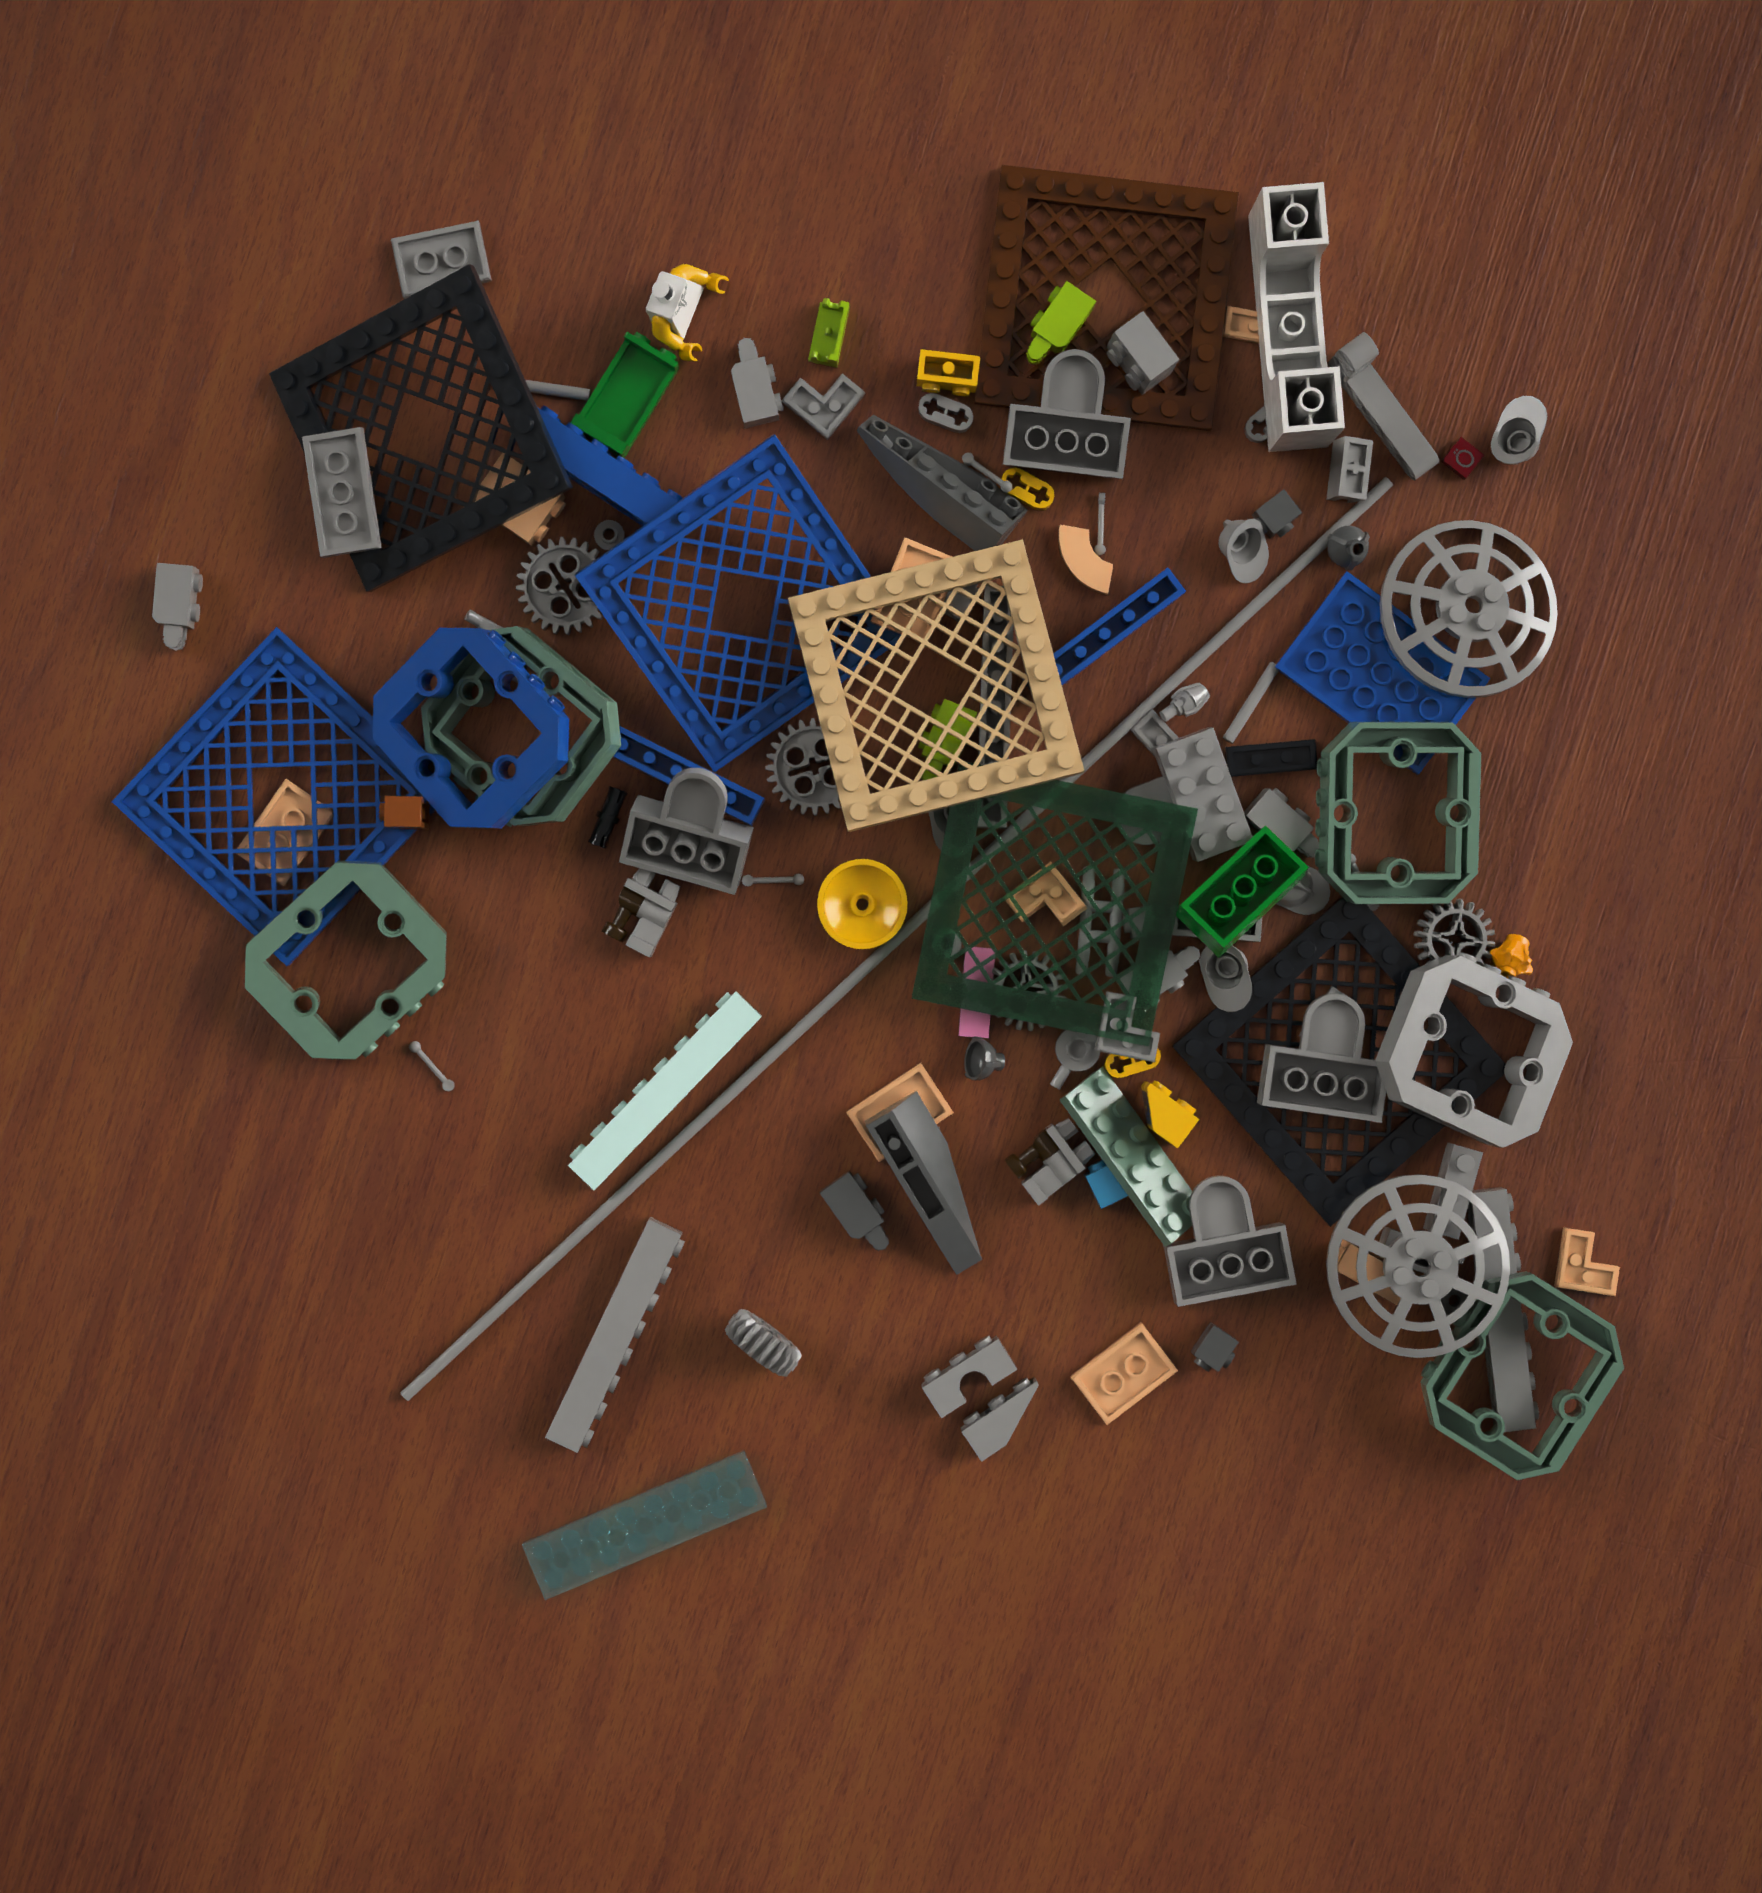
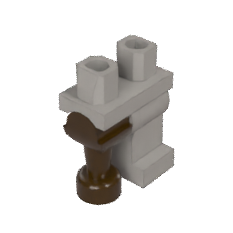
[602,868,681,957]
[1005,1118,1095,1206]

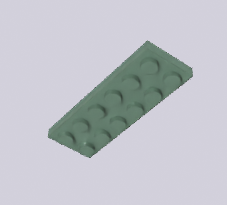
[1060,1066,1192,1247]

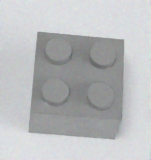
[1106,311,1180,395]

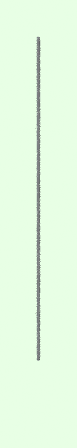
[400,477,1393,1401]

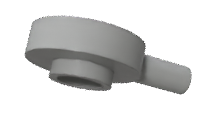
[1050,1026,1100,1090]

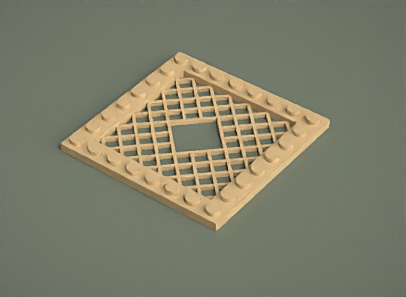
[788,539,1084,832]

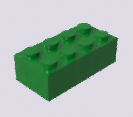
[1176,825,1309,958]

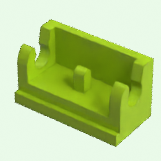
[808,298,850,368]

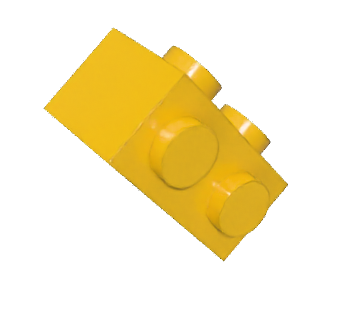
[916,349,980,396]

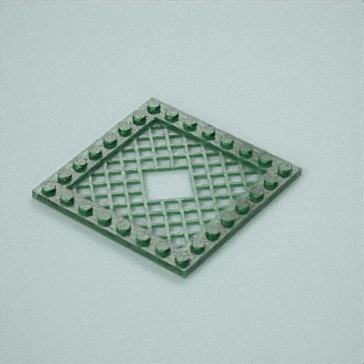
[911,762,1198,1046]

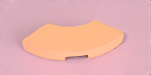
[1058,524,1113,595]

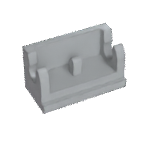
[1326,436,1373,503]

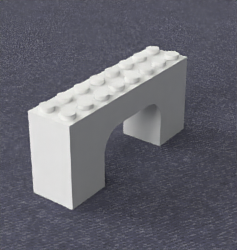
[1248,182,1345,452]

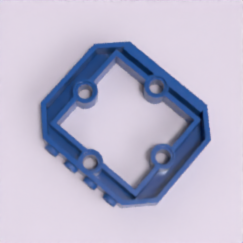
[372,628,569,829]

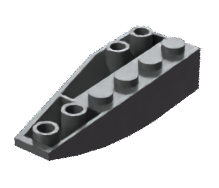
[857,415,1028,551]
[865,1091,982,1275]

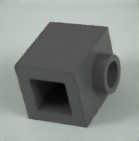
[1252,489,1302,538]
[1190,1322,1239,1372]

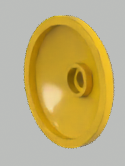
[817,859,908,949]

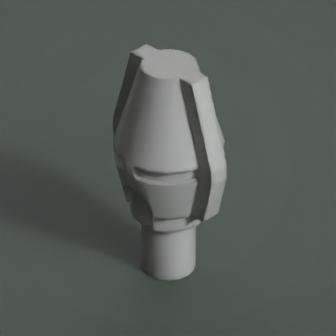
[1159,682,1210,722]

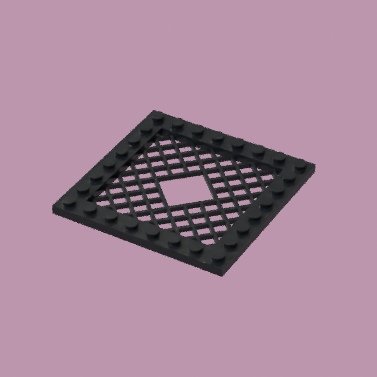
[269,264,573,592]
[1172,897,1505,1227]

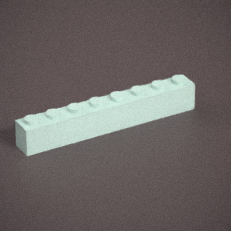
[568,992,762,1190]

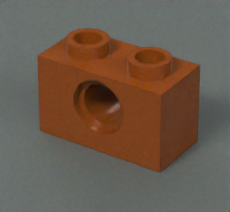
[379,796,430,830]

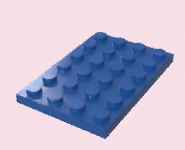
[1275,571,1491,775]

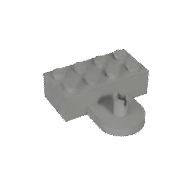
[1002,349,1131,479]
[1115,727,1253,862]
[619,768,754,895]
[1257,993,1386,1123]
[1163,1175,1297,1307]

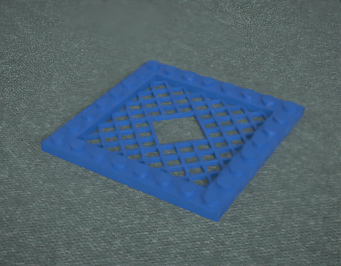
[575,434,901,773]
[112,627,436,966]

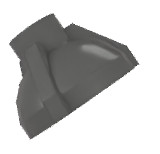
[1327,526,1370,570]
[964,1036,1005,1081]

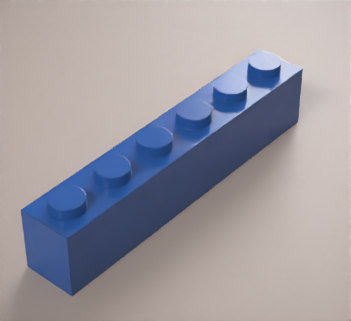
[1022,568,1186,690]
[613,726,765,826]

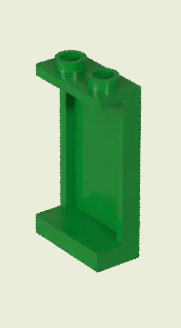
[571,332,680,458]

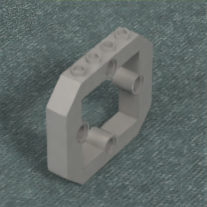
[1375,952,1573,1148]

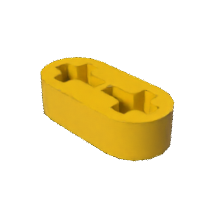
[1002,468,1054,511]
[1104,1048,1161,1078]

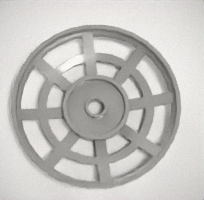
[1379,520,1558,698]
[1326,1174,1510,1358]

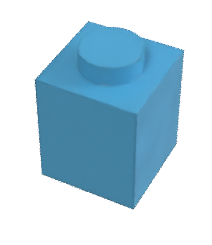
[1084,1160,1128,1209]

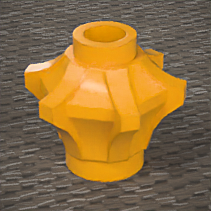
[1489,934,1533,978]

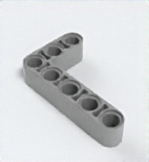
[1328,332,1440,480]

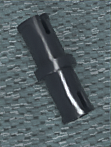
[588,786,628,849]

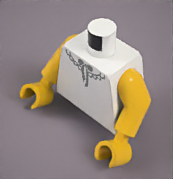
[646,264,729,361]

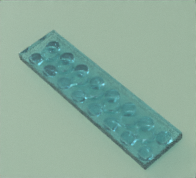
[522,1450,767,1600]

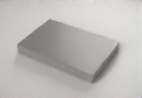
[391,221,492,299]

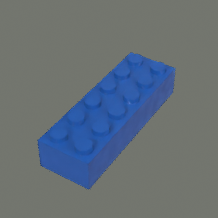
[537,405,683,527]

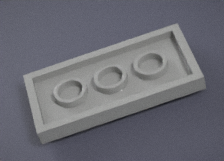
[302,427,382,558]

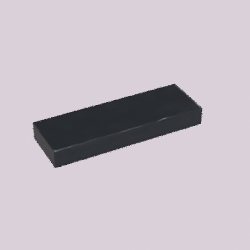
[1225,739,1317,777]

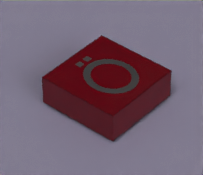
[1441,437,1484,480]

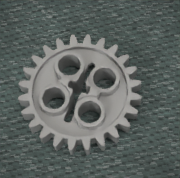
[516,537,602,635]
[765,718,840,816]

